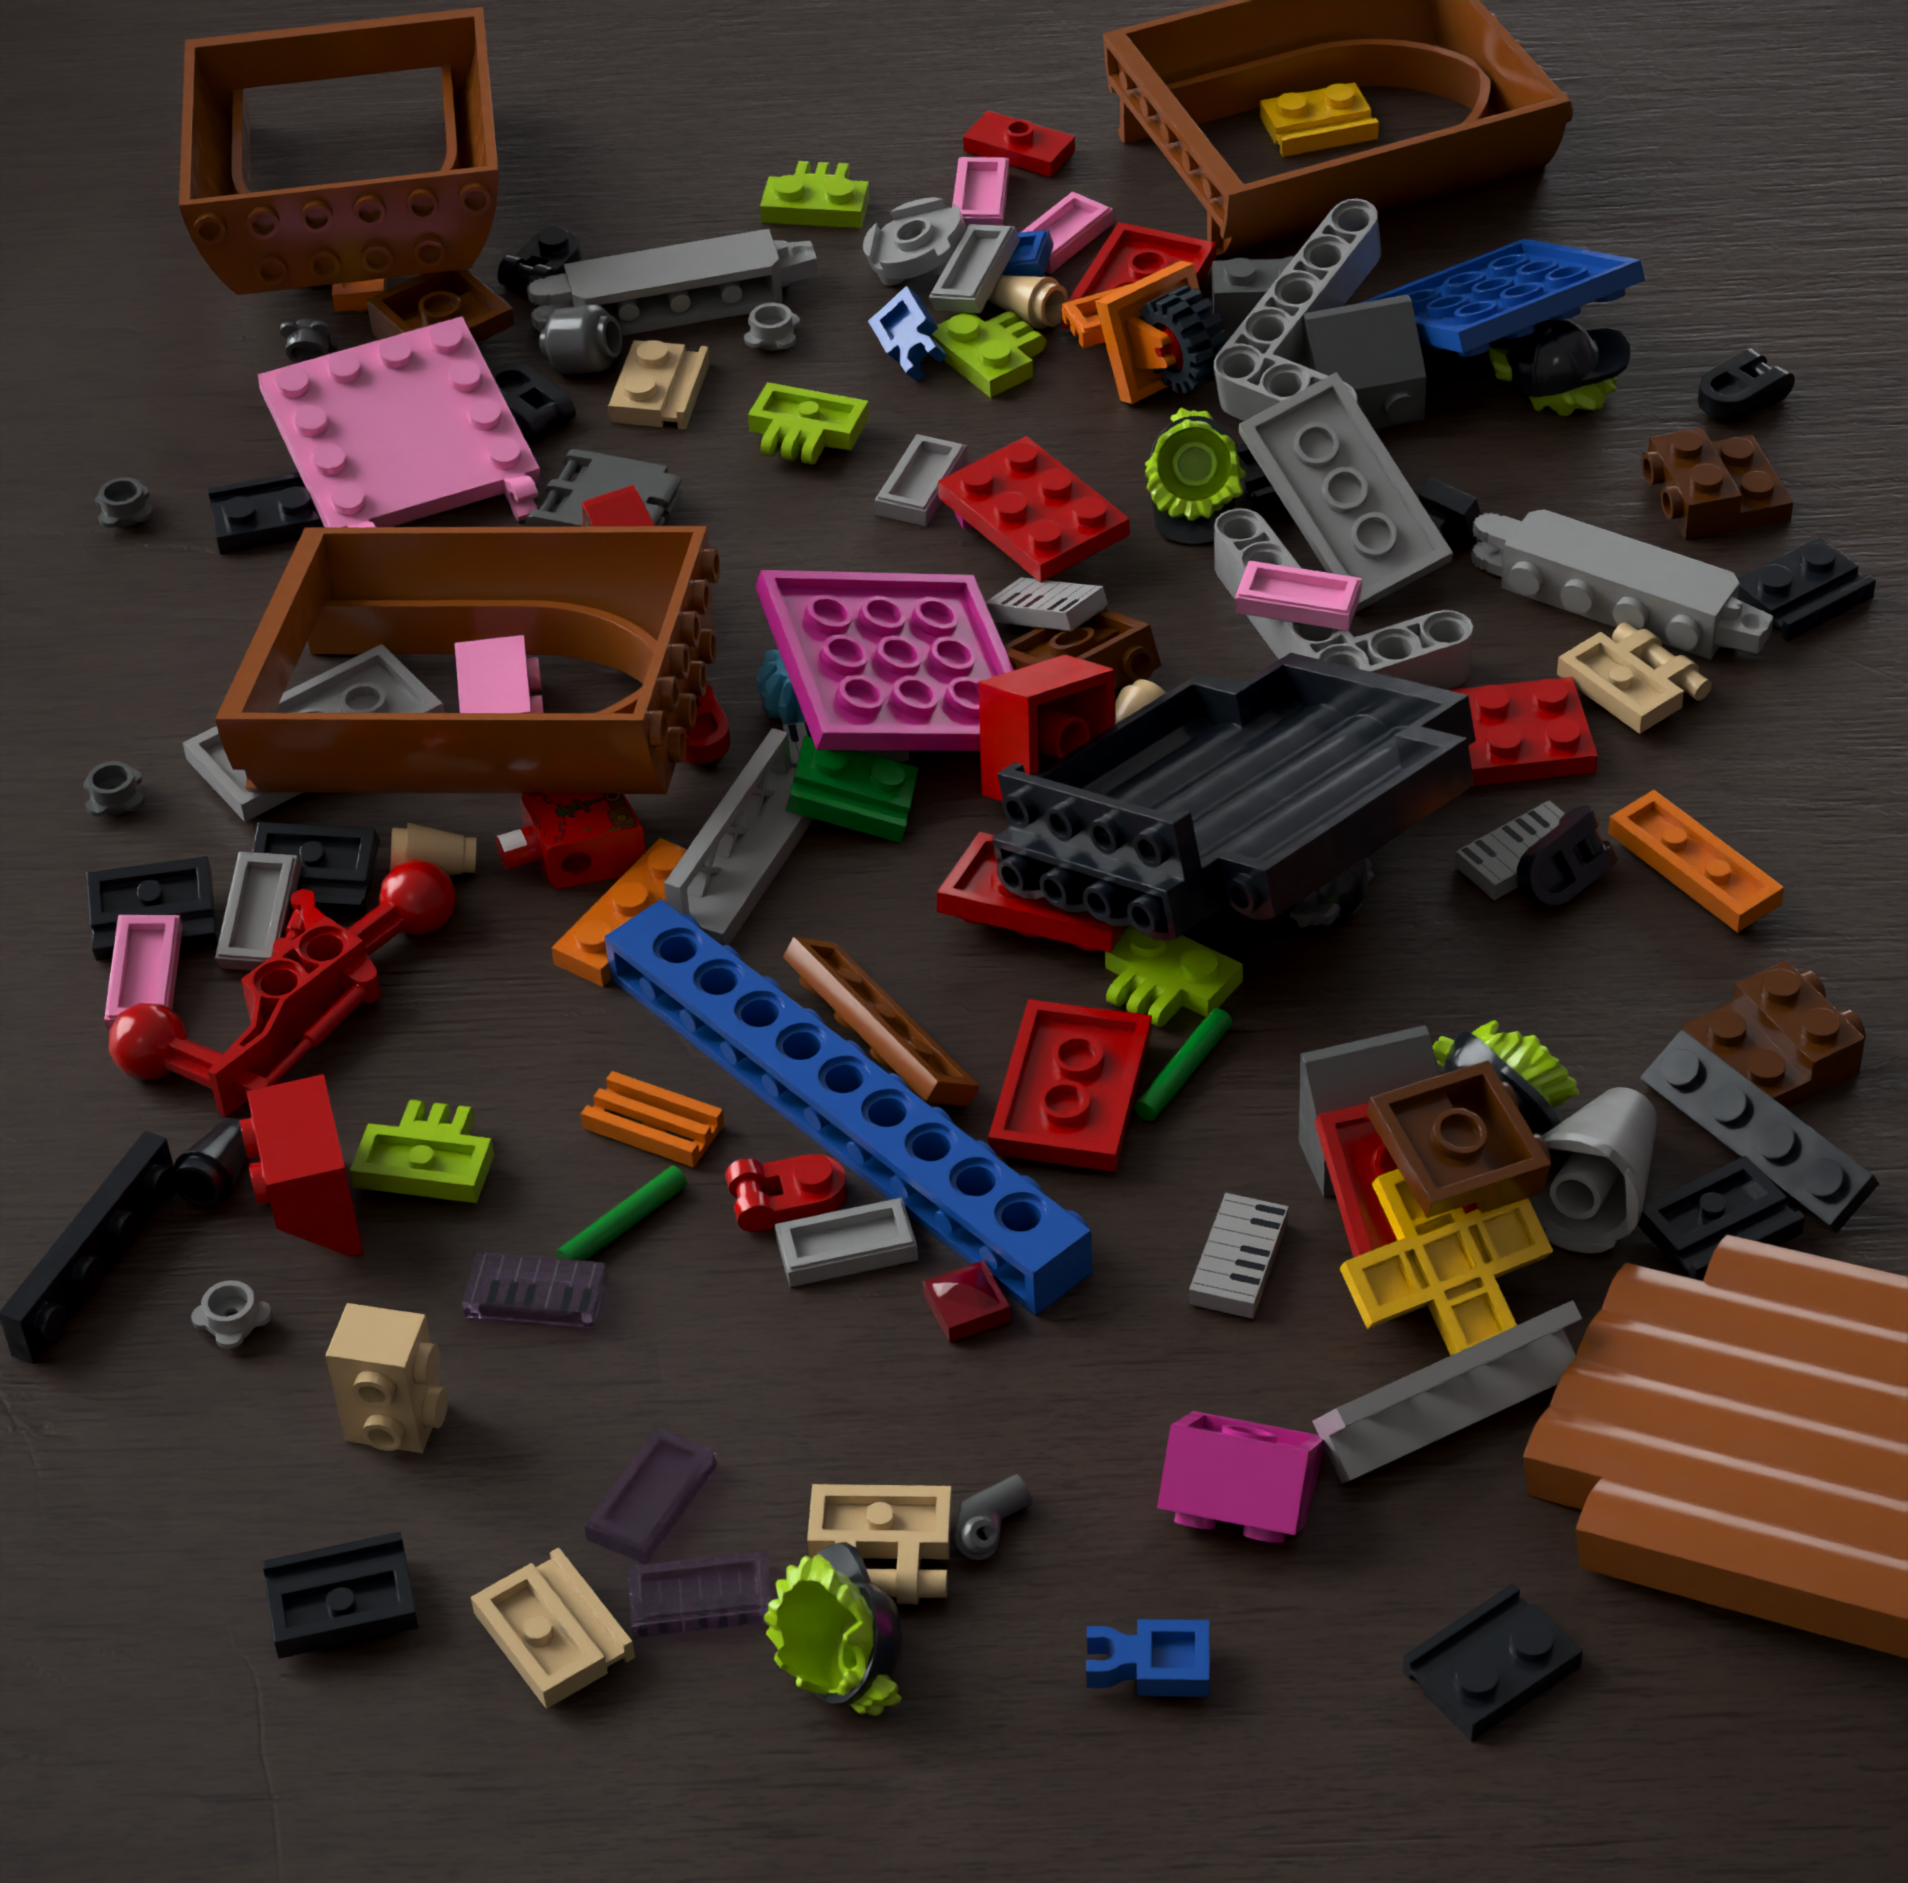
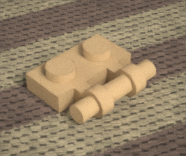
[1557,622,1712,734]
[807,1484,952,1605]

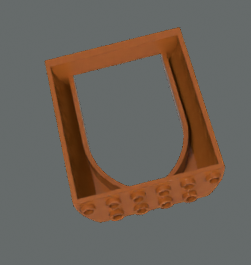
[1103,0,1573,258]
[179,7,498,295]
[215,526,720,794]

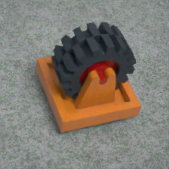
[1095,260,1229,404]

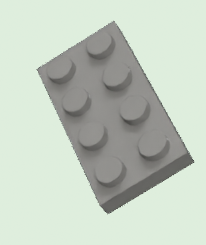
[1239,372,1453,613]
[183,644,444,822]

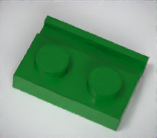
[785,736,918,843]

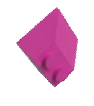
[1157,1411,1325,1543]

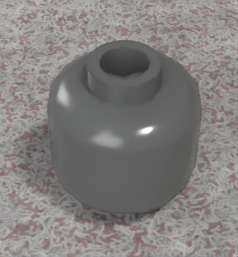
[539,304,622,376]

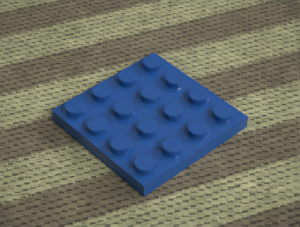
[1360,238,1645,357]

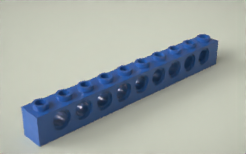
[605,899,1093,1316]

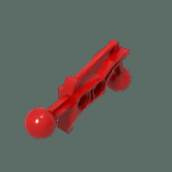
[108,859,457,1117]

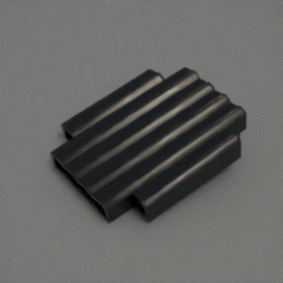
[992,653,1476,941]

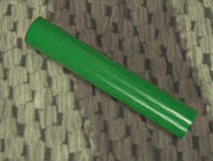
[1134,1008,1233,1122]
[556,1165,687,1272]

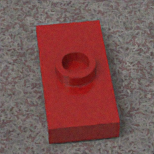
[963,111,1076,177]

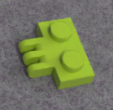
[760,161,870,228]
[929,311,1047,398]
[748,382,869,465]
[1105,925,1243,1027]
[349,1100,494,1203]

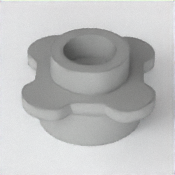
[744,303,800,351]
[191,1280,272,1349]

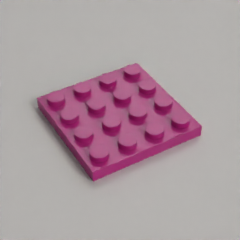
[755,570,1014,751]

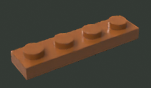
[783,937,980,1107]

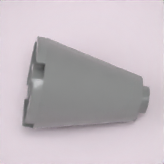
[1529,1087,1658,1253]

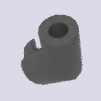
[954,1474,1032,1560]

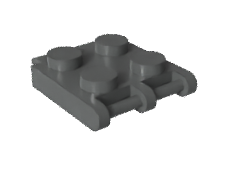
[525,449,683,527]

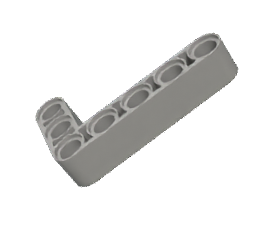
[1214,199,1381,421]
[1214,508,1473,690]

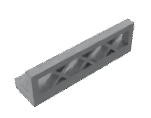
[664,728,814,946]
[1312,1300,1582,1484]

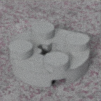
[863,197,967,286]

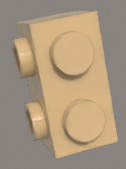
[325,1303,448,1453]

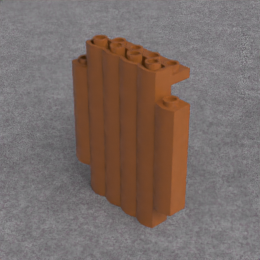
[1523,1235,1908,1659]

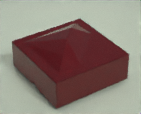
[923,1260,1011,1343]

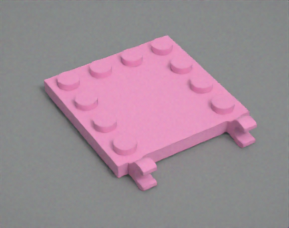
[258,317,540,528]

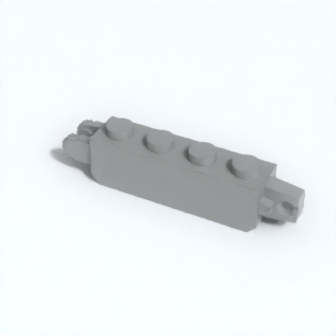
[527,229,818,336]
[1471,509,1773,660]

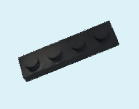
[1640,1029,1880,1234]
[0,1131,175,1364]

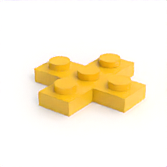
[1340,1169,1553,1355]

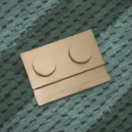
[608,340,710,429]
[471,1548,635,1709]

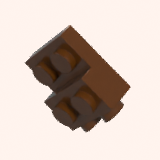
[367,269,515,343]
[1642,427,1794,540]
[1004,608,1162,691]
[1681,960,1866,1108]
[1366,1060,1551,1218]

